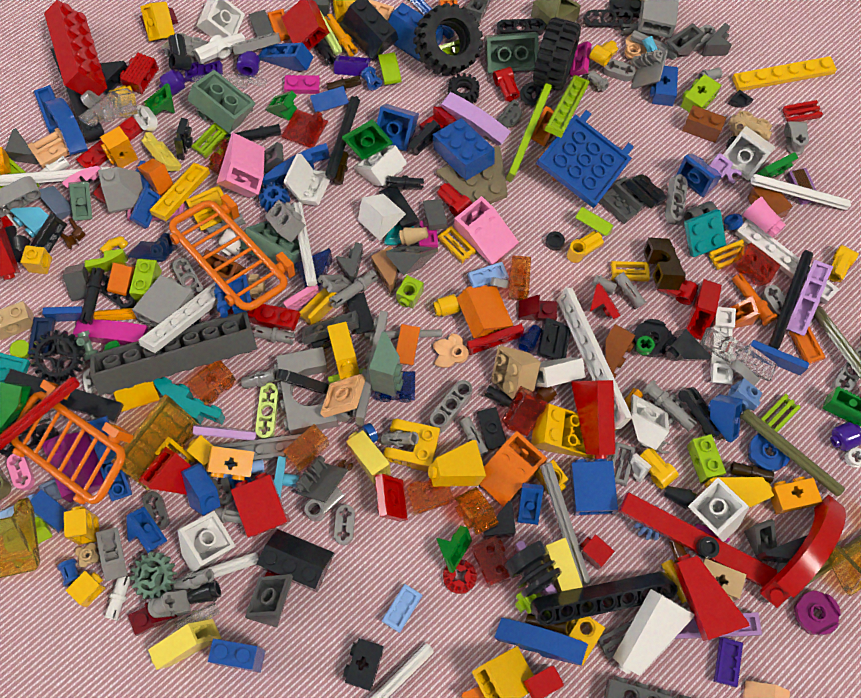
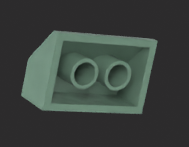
[484,32,539,73]
[187,70,256,134]
[240,221,311,270]
[369,331,404,397]

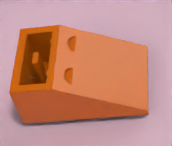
[479,431,548,507]

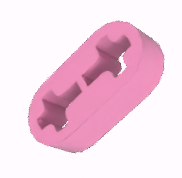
[6,454,35,491]

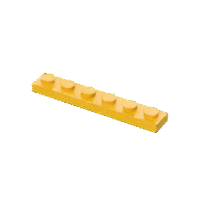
[732,56,837,92]

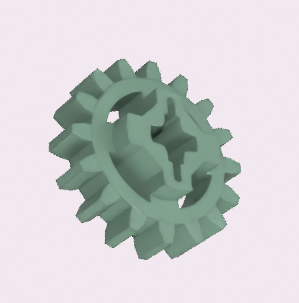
[130,552,177,599]

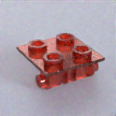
[281,109,328,148]

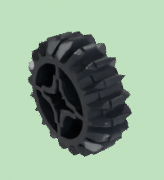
[29,330,86,383]

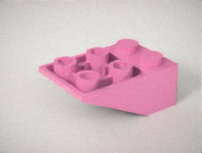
[217,132,265,198]
[454,196,519,265]

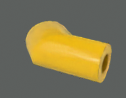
[99,236,128,254]

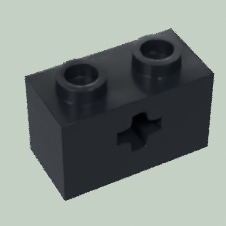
[343,638,384,692]

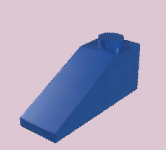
[259,43,314,71]

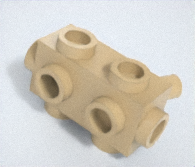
[728,110,773,141]

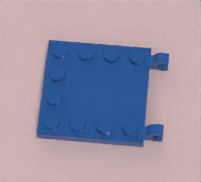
[535,110,634,209]

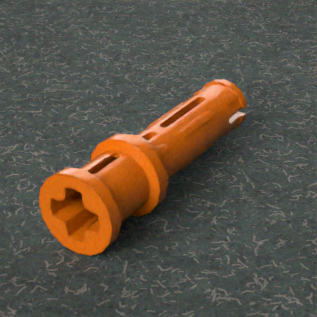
[731,273,778,326]

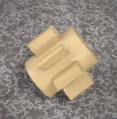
[248,274,265,298]

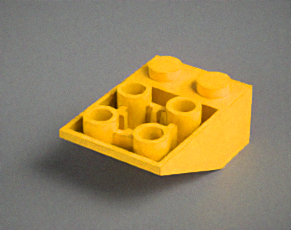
[531,404,594,459]

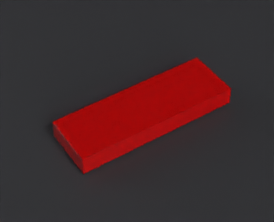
[467,323,524,355]

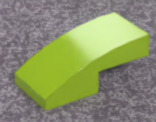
[378,52,402,85]
[85,249,128,275]

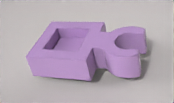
[709,153,742,184]

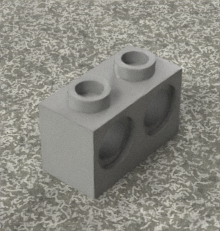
[265,200,306,242]
[96,527,128,582]

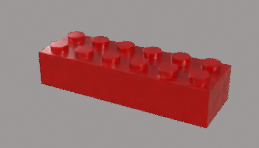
[44,0,107,96]

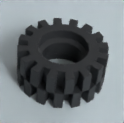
[448,73,480,104]

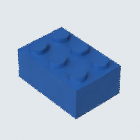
[433,118,495,180]

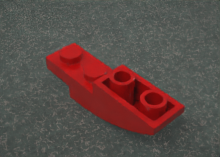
[228,298,301,331]

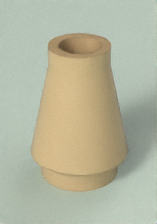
[399,227,428,246]

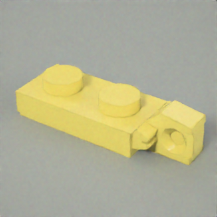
[141,132,182,171]

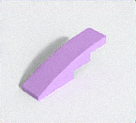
[440,92,511,146]
[787,260,833,336]
[674,612,762,639]

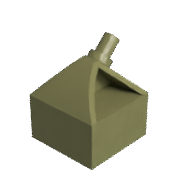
[531,0,581,29]

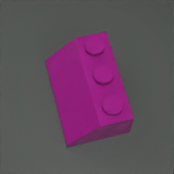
[42,431,104,503]

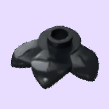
[5,226,31,263]

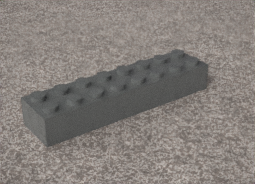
[90,311,258,396]

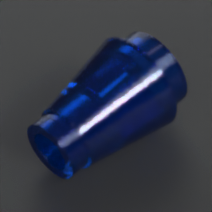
[517,325,542,353]

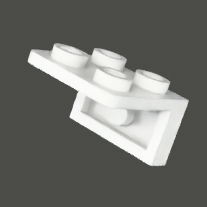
[284,154,331,205]

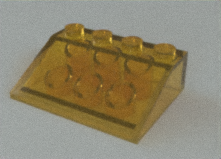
[111,394,198,491]

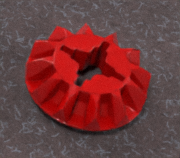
[443,560,477,594]

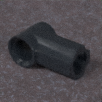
[168,34,192,71]

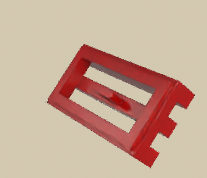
[782,100,823,122]

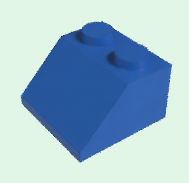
[377,104,419,151]
[676,153,722,198]

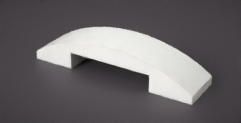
[710,307,736,385]

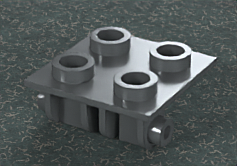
[295,455,348,503]

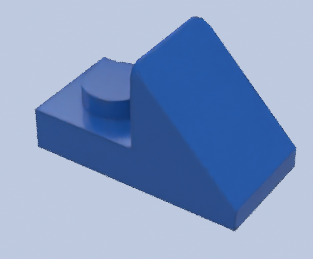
[517,483,544,525]
[126,507,168,553]

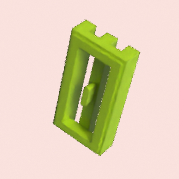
[191,123,229,159]
[761,394,801,432]

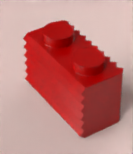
[120,52,159,94]

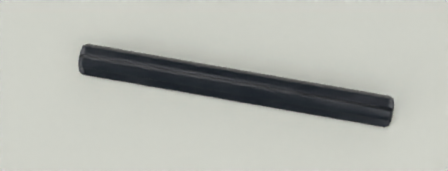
[325,96,360,179]
[768,250,813,350]

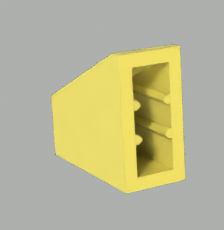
[346,430,391,485]
[544,538,583,593]
[148,619,222,670]

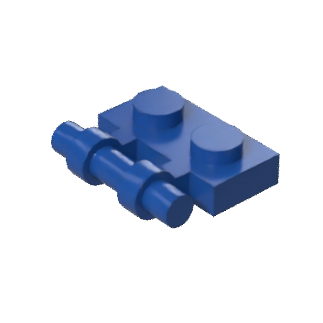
[214,274,252,318]

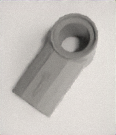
[305,487,345,522]

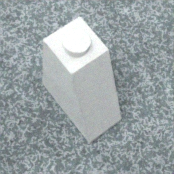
[535,357,585,387]

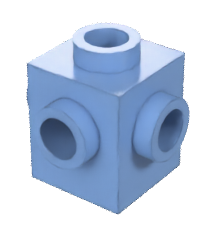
[727,378,762,413]

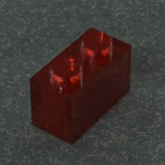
[501,386,547,436]

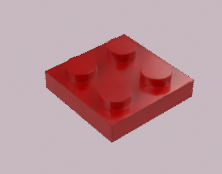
[375,474,408,522]

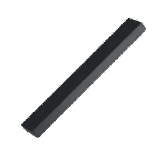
[4,369,124,423]

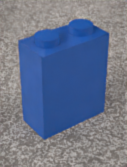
[570,459,618,516]
[208,639,266,673]

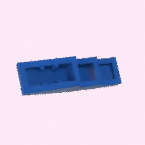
[262,143,330,189]
[494,617,588,666]

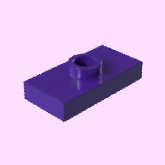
[713,637,743,688]

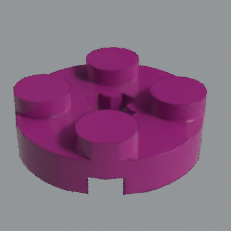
[794,591,841,636]

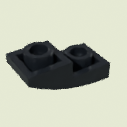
[347,292,374,334]

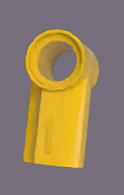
[589,40,618,67]
[567,231,604,263]
[828,244,859,282]
[640,447,679,489]

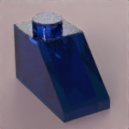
[295,248,333,288]

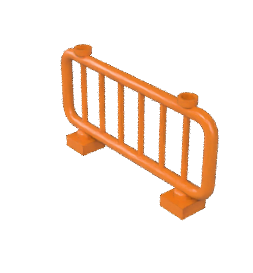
[169,193,295,311]
[11,379,134,505]

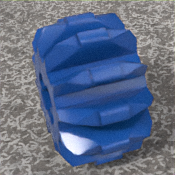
[258,182,290,213]

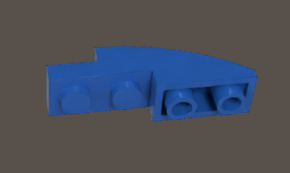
[88,415,132,501]

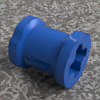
[361,66,382,90]
[57,559,80,587]

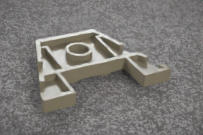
[436,145,508,204]

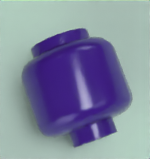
[237,51,260,77]
[159,69,187,96]
[830,422,861,452]

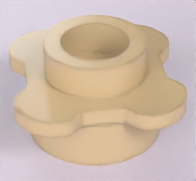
[75,543,100,568]

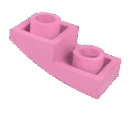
[62,166,102,188]

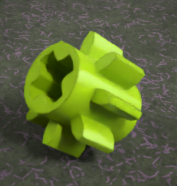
[515,590,541,614]

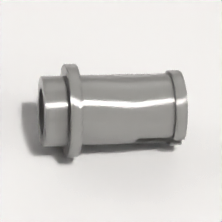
[698,67,722,80]
[587,70,609,92]
[591,275,617,295]

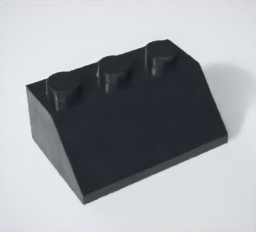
[340,0,399,61]
[256,529,335,593]

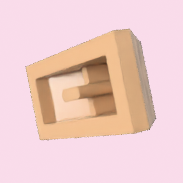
[743,680,790,698]

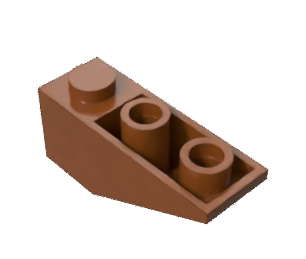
[602,324,635,379]

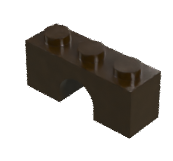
[643,237,686,290]

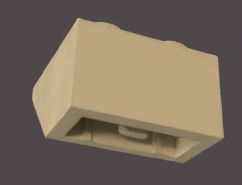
[491,346,541,400]

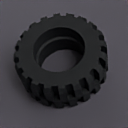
[413,3,483,76]
[533,17,581,91]

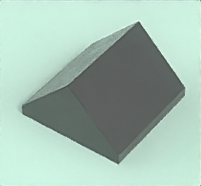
[386,245,438,275]
[245,574,293,628]

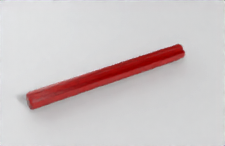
[0,377,80,450]

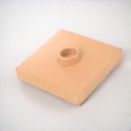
[320,374,366,418]

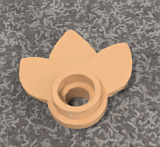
[624,34,647,59]
[433,333,469,368]

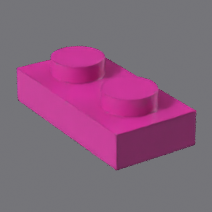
[570,41,592,77]
[284,75,320,94]

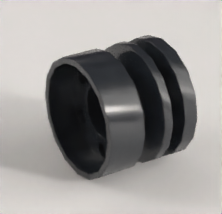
[503,540,562,598]

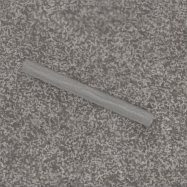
[540,463,590,586]

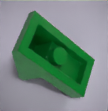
[144,83,175,116]
[265,91,297,121]
[436,525,472,573]

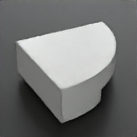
[630,453,652,482]

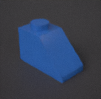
[708,394,743,442]
[181,463,221,515]

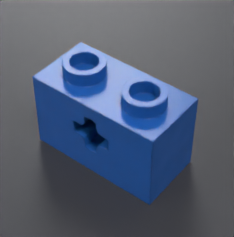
[650,66,678,106]

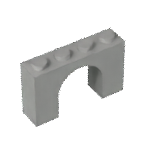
[274,347,339,435]

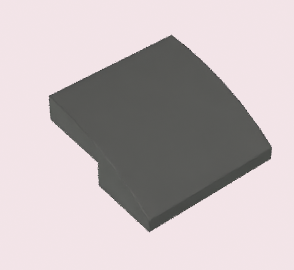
[599,176,647,224]

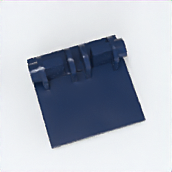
[128,233,177,262]

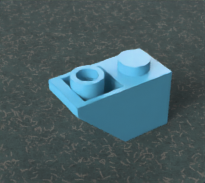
[10,207,49,238]

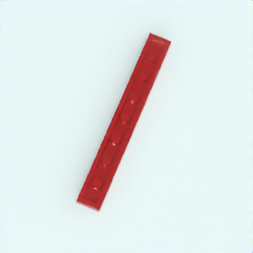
[619,492,777,588]

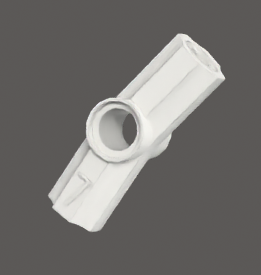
[193,33,245,64]

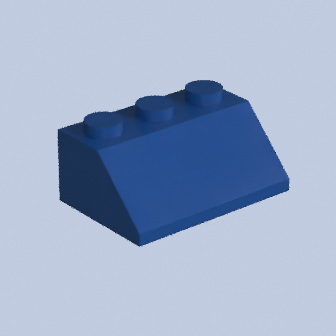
[388,2,443,61]

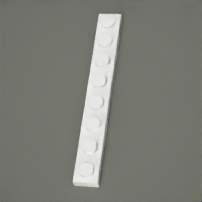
[557,288,632,429]

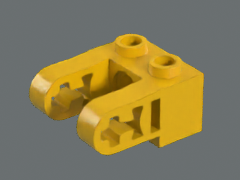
[383,419,440,472]

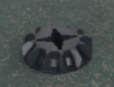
[520,82,543,107]

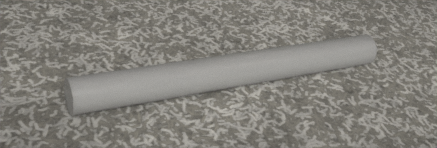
[365,329,442,339]

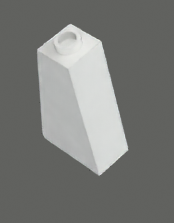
[613,589,695,676]

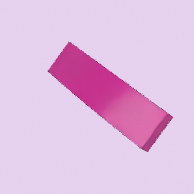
[73,319,149,345]

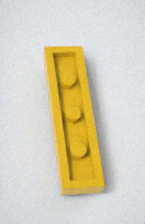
[150,163,210,221]

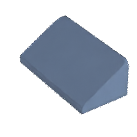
[39,186,72,220]

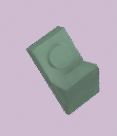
[68,181,92,220]

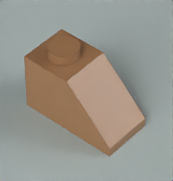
[371,246,400,294]

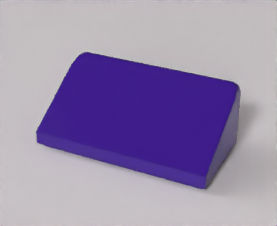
[334,55,371,76]

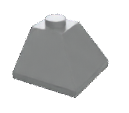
[98,167,143,213]

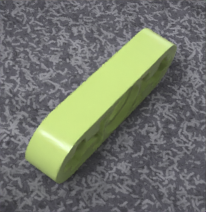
[255,383,279,439]

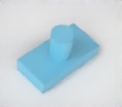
[274,456,300,499]

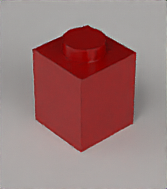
[580,534,615,570]

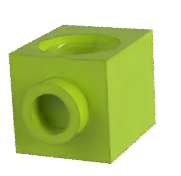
[396,275,424,309]

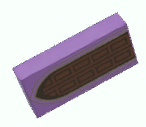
[787,168,817,205]

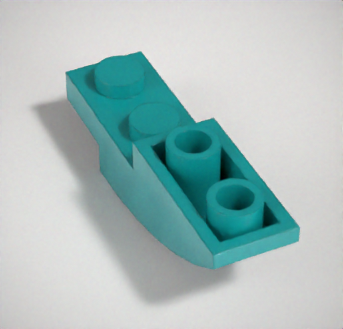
[153,377,225,425]

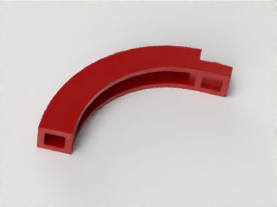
[760,494,846,608]

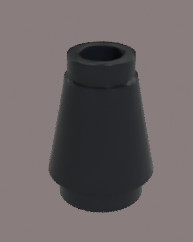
[664,486,697,509]
[187,580,221,605]

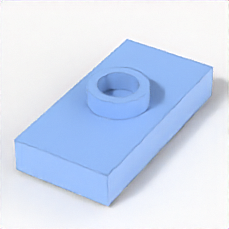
[467,262,509,288]
[382,584,423,633]

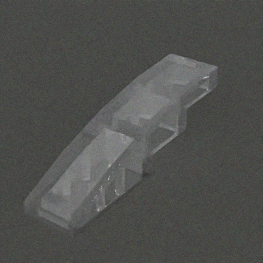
[192,73,267,89]
[700,327,777,381]

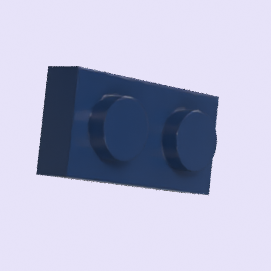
[28,317,56,356]

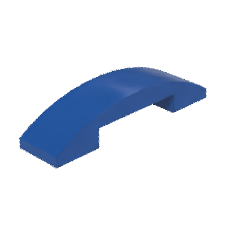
[44,97,88,155]

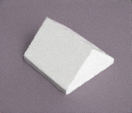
[358,194,406,241]

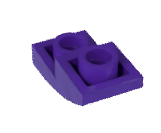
[185,60,223,82]

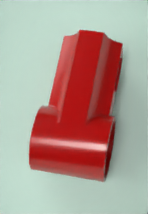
[493,67,520,102]
[437,183,472,217]
[657,280,699,305]

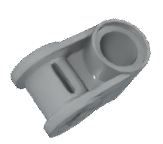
[784,121,809,156]
[148,590,191,618]

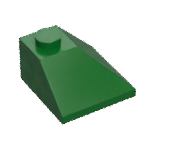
[342,119,393,160]

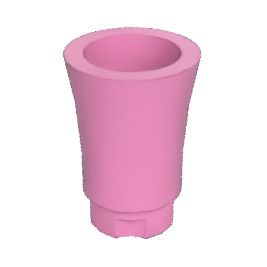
[742,196,786,238]

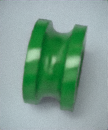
[635,336,655,356]

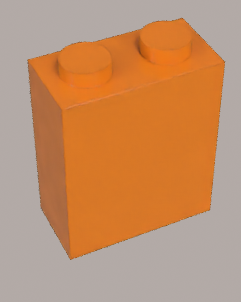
[457,285,514,338]

